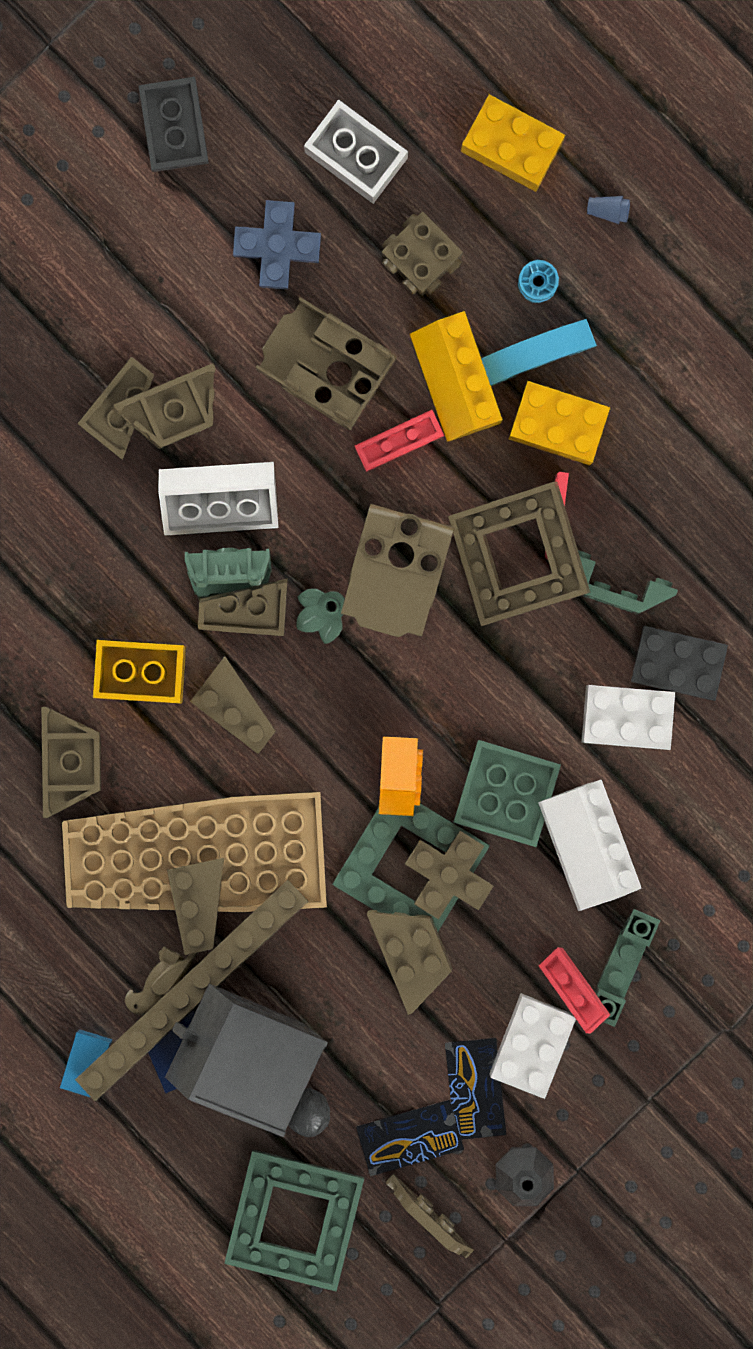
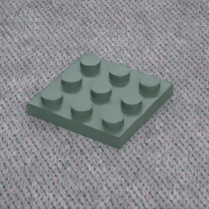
[453,740,561,847]

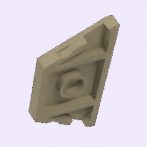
[112,363,215,449]
[41,707,101,818]
[367,910,452,1015]
[385,1174,474,1258]

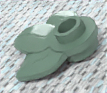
[296,588,345,644]

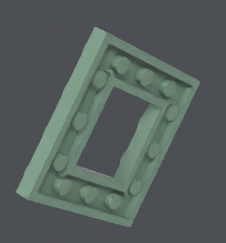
[332,803,490,932]
[224,1150,364,1291]

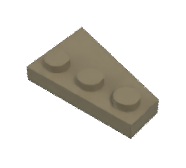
[78,357,154,460]
[198,578,288,636]
[190,656,276,754]
[167,858,224,955]

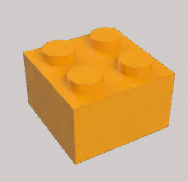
[379,737,423,816]

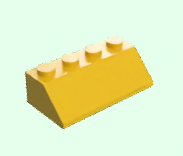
[410,311,502,442]

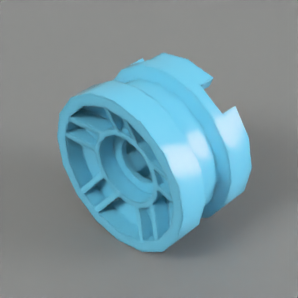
[518,260,559,303]

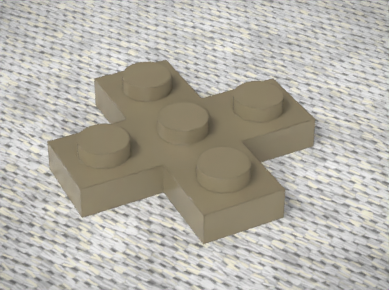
[405,831,494,920]

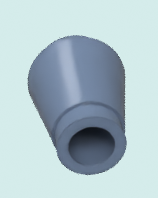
[587,196,630,224]

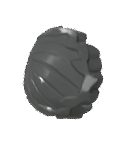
[288,1088,330,1138]

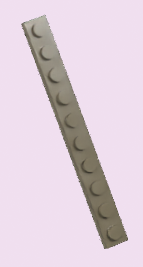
[75,880,308,1101]

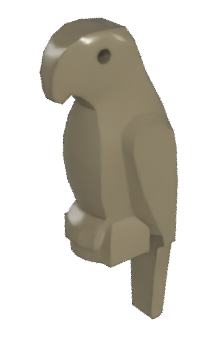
[125,946,198,1016]

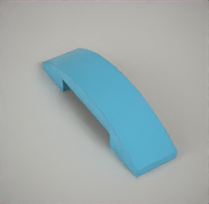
[481,319,597,386]

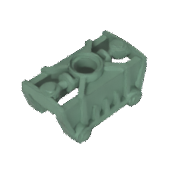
[185,548,272,600]

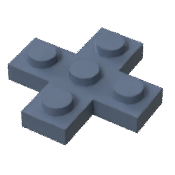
[233,200,321,289]

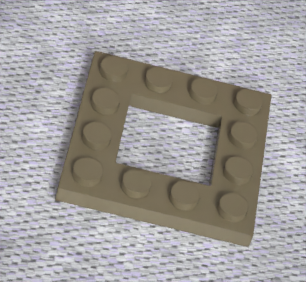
[448,482,591,626]

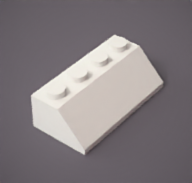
[158,462,278,535]
[538,780,641,911]

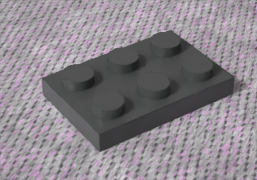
[138,77,209,172]
[631,626,728,701]

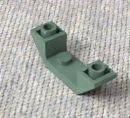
[578,550,678,614]
[595,909,660,1027]

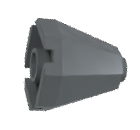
[495,1147,554,1206]

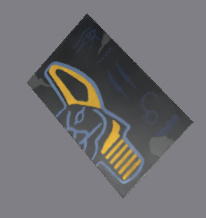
[445,1038,506,1140]
[356,1100,464,1176]

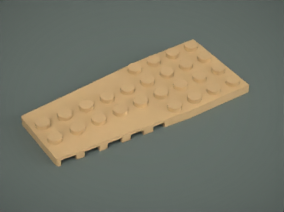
[62,792,327,912]

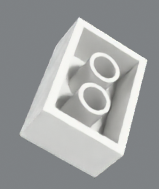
[304,100,408,204]
[581,685,675,750]
[489,993,576,1099]

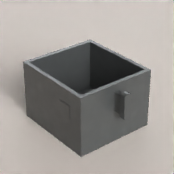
[165,984,328,1137]

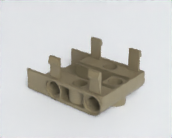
[255,297,397,431]
[341,504,454,637]

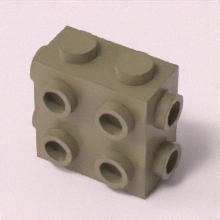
[382,211,463,297]

